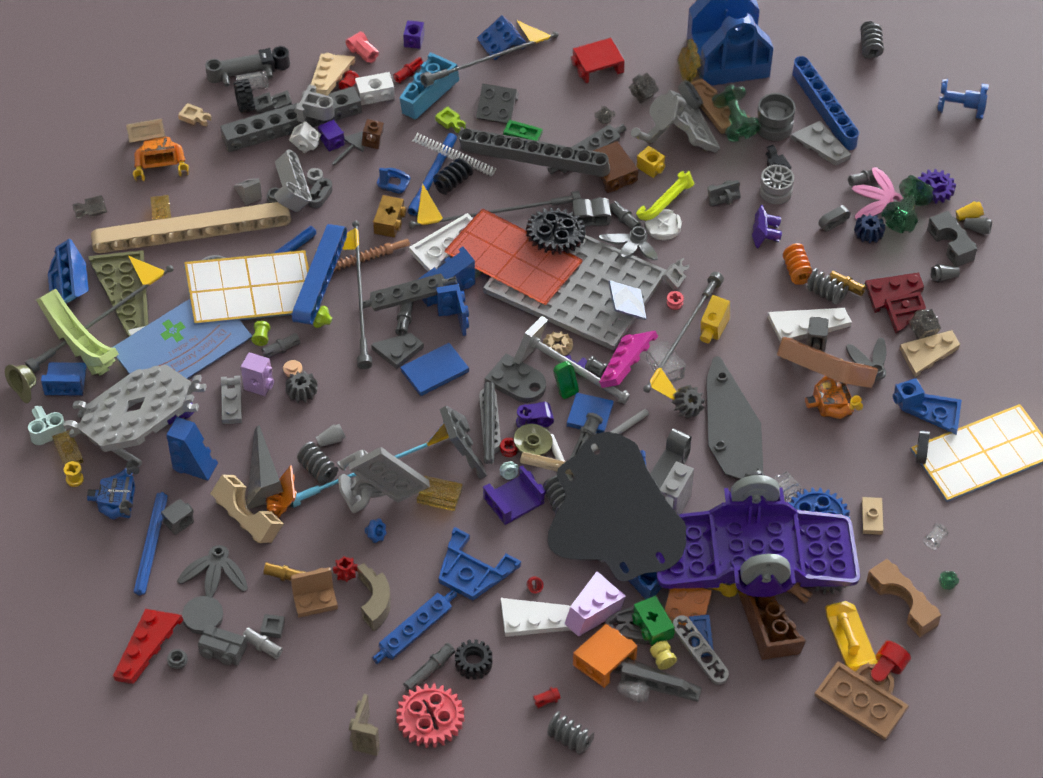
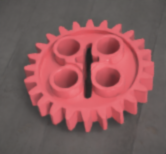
[396,683,464,748]

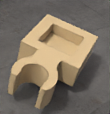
[178,103,212,126]

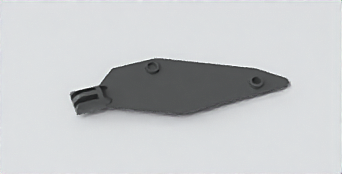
[707,356,765,479]

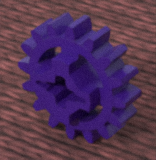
[916,169,956,204]

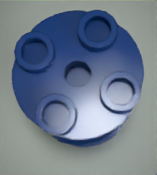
[938,78,989,119]

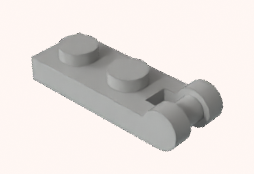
[221,376,242,424]

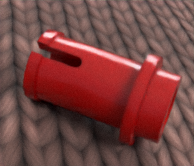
[533,687,561,709]

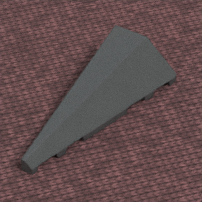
[247,425,283,510]

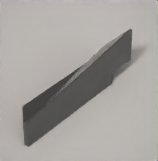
[612,657,702,702]

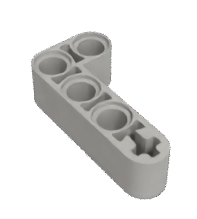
[274,149,312,212]

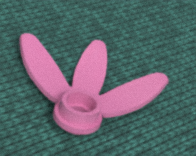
[852,168,904,219]

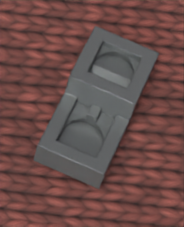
[253,90,292,113]

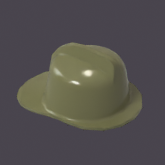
[5,364,37,403]

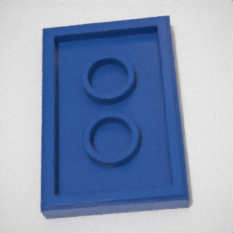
[401,343,469,396]

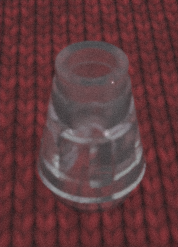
[618,681,650,703]

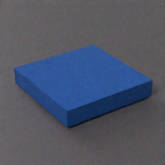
[567,393,614,433]

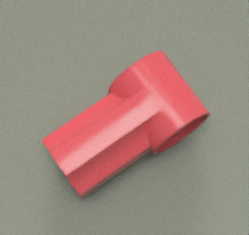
[346,32,379,63]

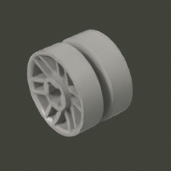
[760,165,794,204]

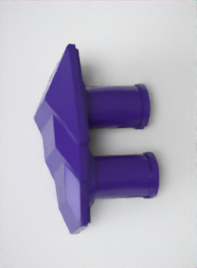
[752,205,782,248]

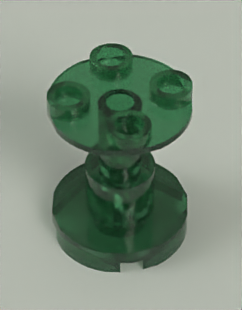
[712,85,761,142]
[882,175,933,233]

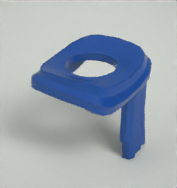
[377,168,411,194]

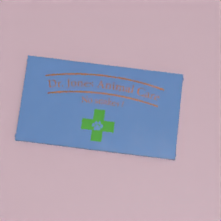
[112,299,252,379]

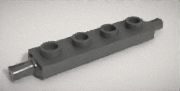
[548,124,627,175]
[363,273,457,311]

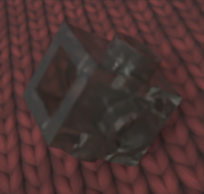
[629,73,660,104]
[909,309,941,340]

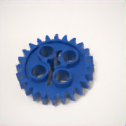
[788,487,850,519]

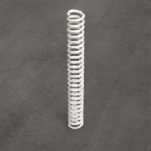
[412,133,496,177]

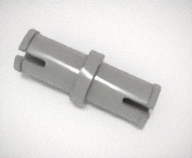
[243,627,283,659]

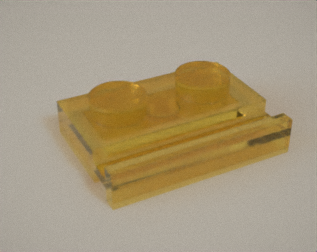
[417,476,463,511]

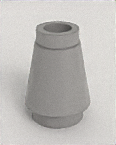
[315,424,346,448]

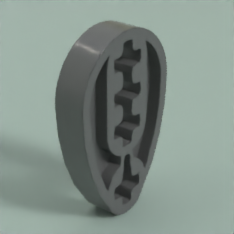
[606,607,650,644]

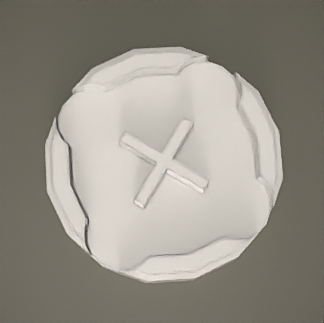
[645,209,682,240]

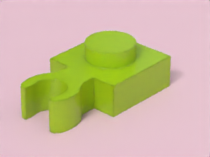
[435,107,466,133]

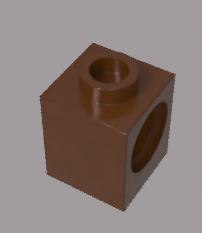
[361,119,384,149]

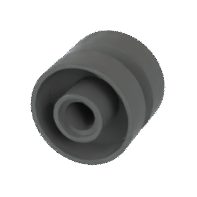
[756,93,796,141]

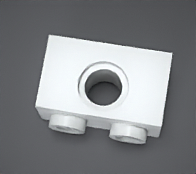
[355,72,395,105]

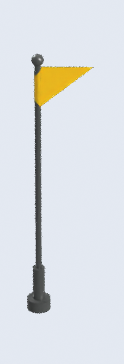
[420,21,559,87]
[409,183,581,228]
[315,221,372,369]
[24,256,174,374]
[643,272,724,400]

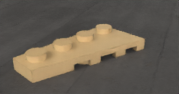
[311,53,355,96]

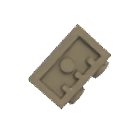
[349,694,380,756]

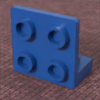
[477,15,526,60]
[436,284,469,336]
[41,362,87,395]

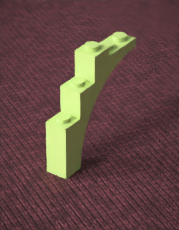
[36,289,119,376]

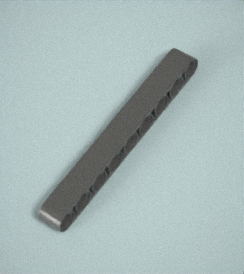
[458,128,610,176]

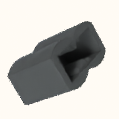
[572,198,611,227]

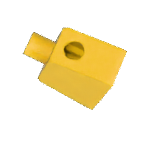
[700,295,730,343]

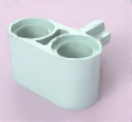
[28,406,66,445]

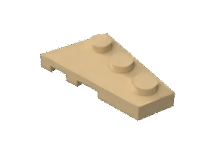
[900,330,960,377]

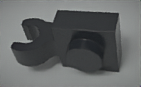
[765,145,791,170]

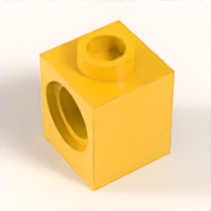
[637,146,665,178]

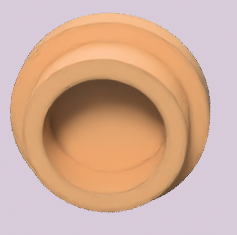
[283,360,302,377]

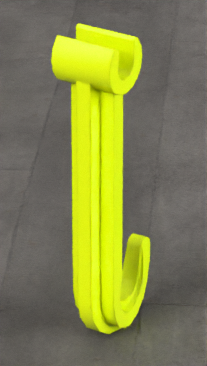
[636,171,694,220]

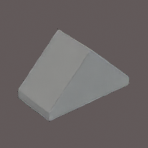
[234,178,262,205]

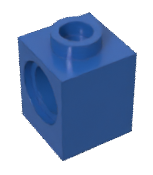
[892,378,925,410]

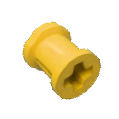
[63,461,84,487]

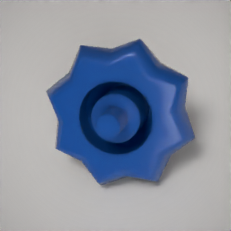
[365,518,387,543]

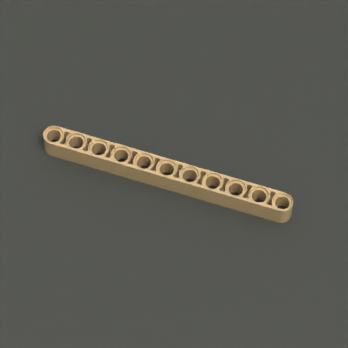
[91,202,291,253]

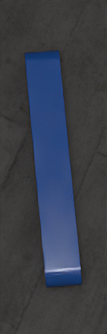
[792,56,859,150]
[292,224,347,325]

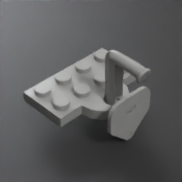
[631,90,720,153]
[337,447,430,513]

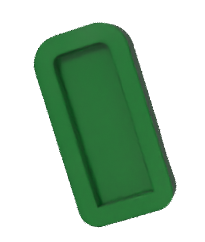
[553,361,579,399]

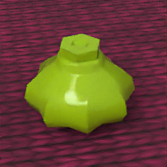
[313,306,333,328]

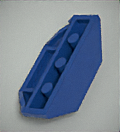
[48,239,89,304]

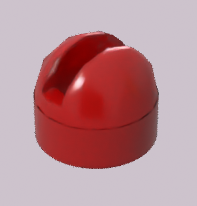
[527,576,544,594]

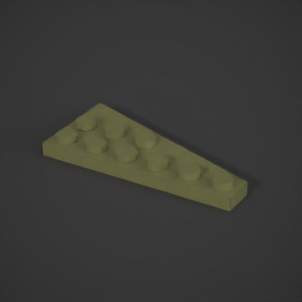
[88,250,149,337]

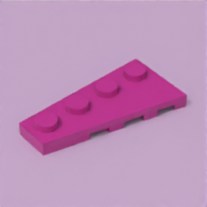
[599,331,658,388]

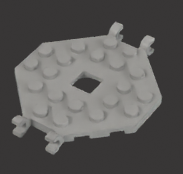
[64,365,207,452]

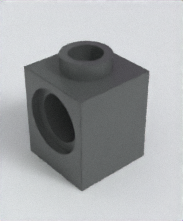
[161,499,194,535]

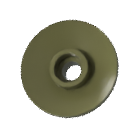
[514,424,553,456]

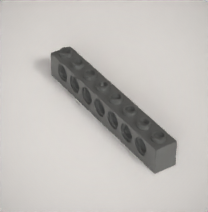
[220,86,362,152]

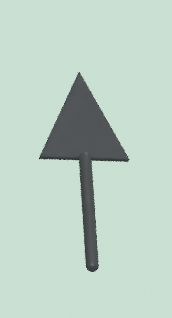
[332,131,365,165]

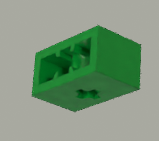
[632,596,675,647]

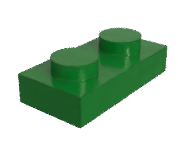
[503,120,543,141]

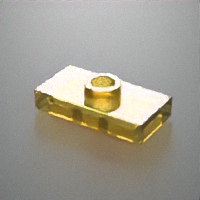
[150,195,171,221]
[52,430,84,467]

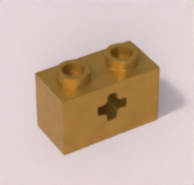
[373,195,407,238]

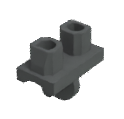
[707,180,741,207]

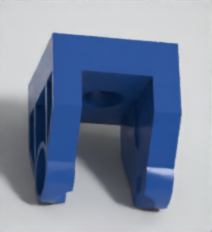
[687,0,773,86]

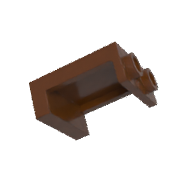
[593,141,638,193]

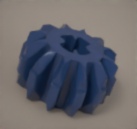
[854,213,886,244]

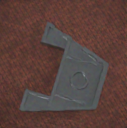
[439,406,487,480]

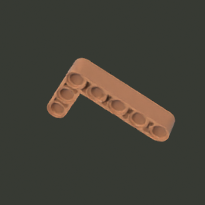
[777,337,878,388]

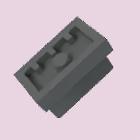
[476,84,519,123]

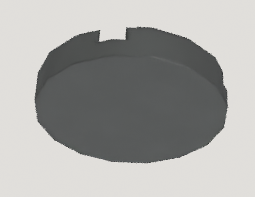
[182,596,224,634]

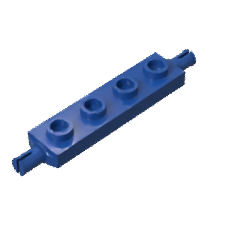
[372,589,458,664]

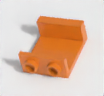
[573,624,637,688]

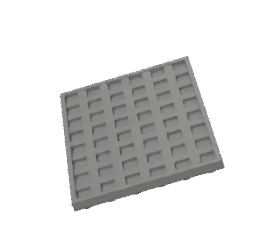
[483,223,666,351]

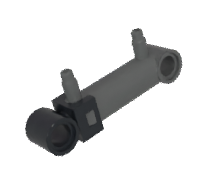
[205,46,290,87]

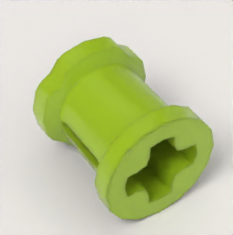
[251,321,271,346]

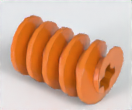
[783,243,813,285]

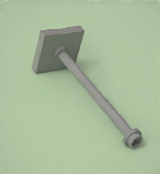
[513,316,630,404]

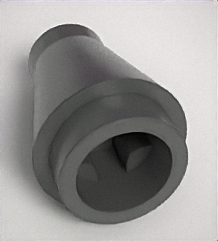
[964,217,992,235]
[930,264,960,282]

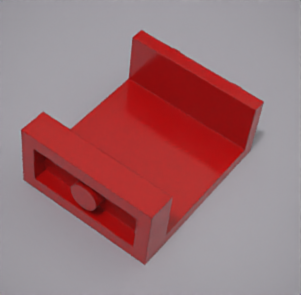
[571,37,625,84]

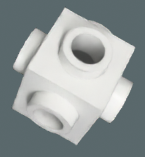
[289,121,321,153]

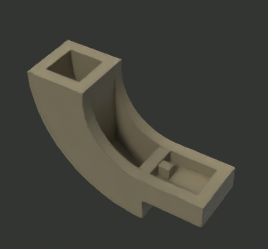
[357,563,391,631]

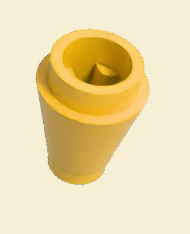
[955,201,984,221]

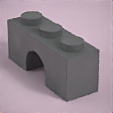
[927,211,977,266]

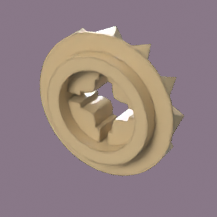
[543,331,573,356]

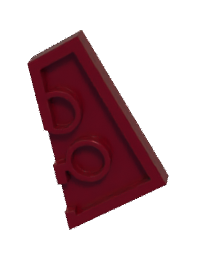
[865,272,924,313]

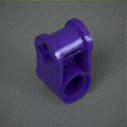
[516,402,554,428]

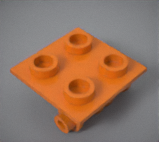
[266,465,296,518]
[665,588,712,626]

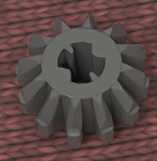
[285,371,318,403]
[671,385,705,418]

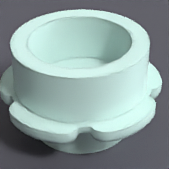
[499,461,518,480]

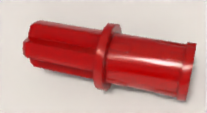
[393,57,424,83]

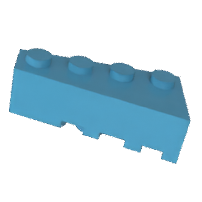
[399,52,459,120]

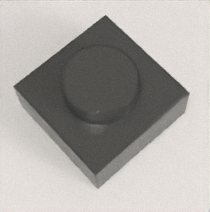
[260,614,285,638]

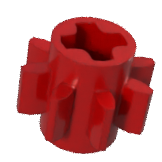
[333,556,358,582]

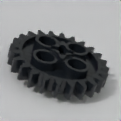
[526,207,586,255]

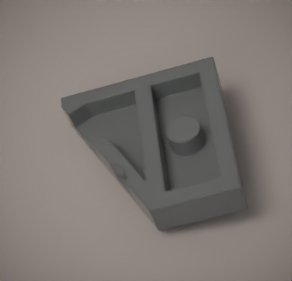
[371,333,424,369]

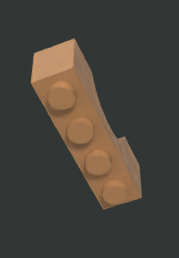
[867,559,941,637]

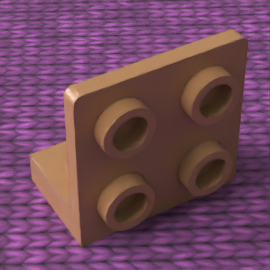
[291,567,338,618]

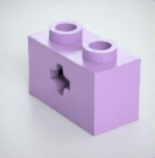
[241,352,274,396]

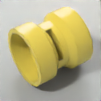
[650,641,677,670]

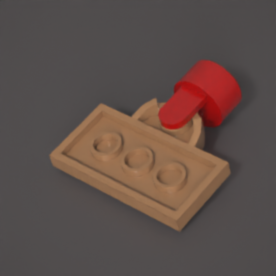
[815,640,911,741]

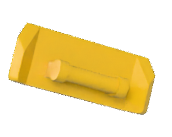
[825,601,877,672]

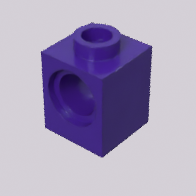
[403,20,425,49]
[318,120,345,152]

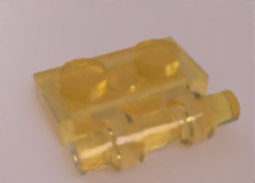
[677,39,701,82]

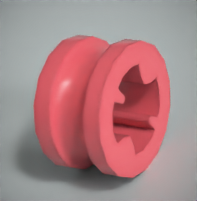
[667,291,684,310]

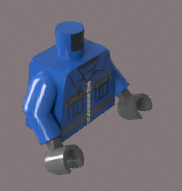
[87,459,140,520]

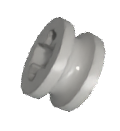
[307,168,323,186]

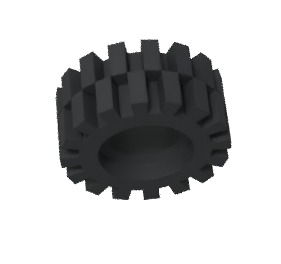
[233,79,255,113]
[455,639,492,680]

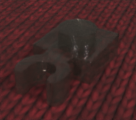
[73,195,107,218]

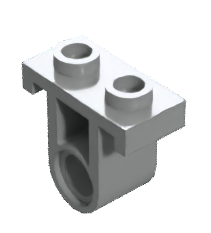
[295,84,334,122]

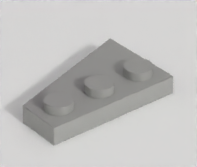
[790,121,851,166]

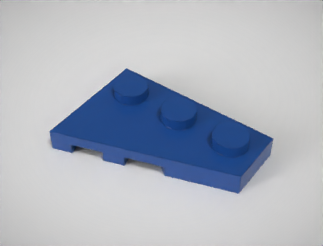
[902,394,962,434]

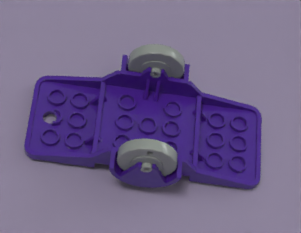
[656,475,860,597]

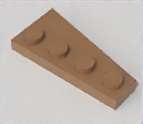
[690,79,752,134]

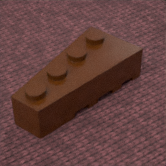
[738,590,806,660]

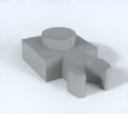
[661,258,690,290]

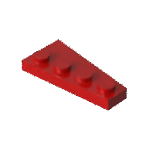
[113,609,184,684]

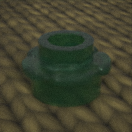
[939,571,959,590]

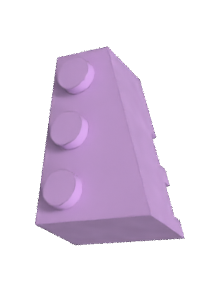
[564,572,626,637]

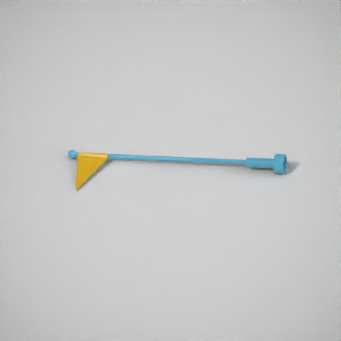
[290,423,449,508]

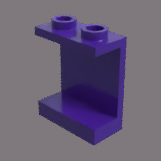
[483,465,546,525]

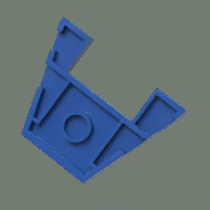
[438,527,521,601]

